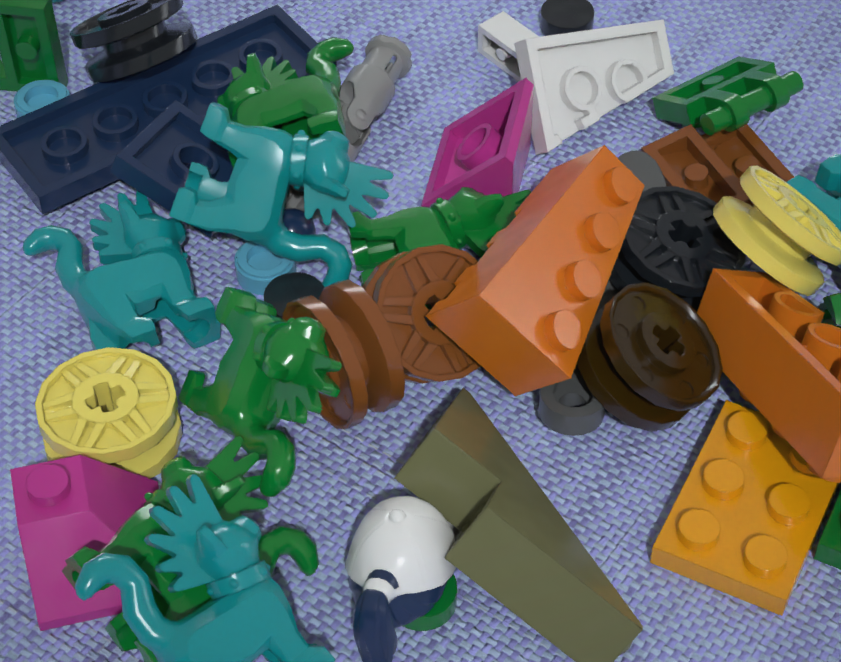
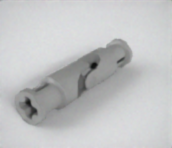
[285,35,412,219]

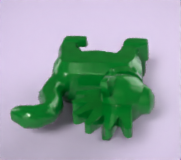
[217,37,354,168]
[347,187,531,309]
[178,287,342,497]
[62,436,319,662]

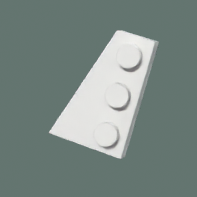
[514,19,674,155]

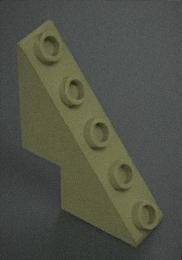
[394,388,643,662]

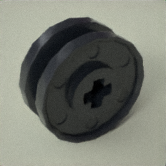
[70,0,197,83]
[610,186,746,313]

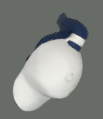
[345,496,460,662]

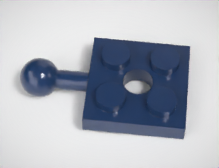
[110,100,316,238]

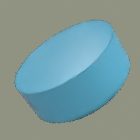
[14,80,70,118]
[234,241,297,295]

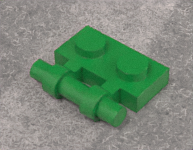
[652,56,804,136]

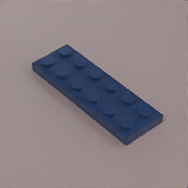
[0,4,337,214]

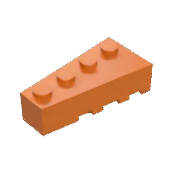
[426,145,645,396]
[697,268,841,483]

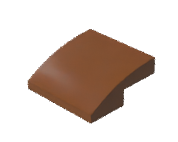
[641,124,794,206]

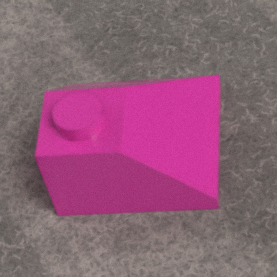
[10,455,159,631]

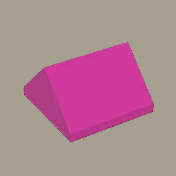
[421,78,534,207]

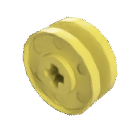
[713,166,841,296]
[35,347,183,479]

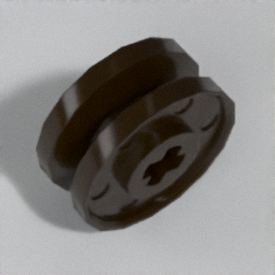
[577,283,723,432]

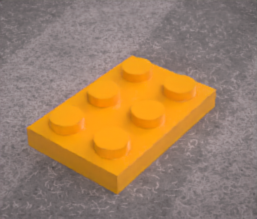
[650,400,839,616]

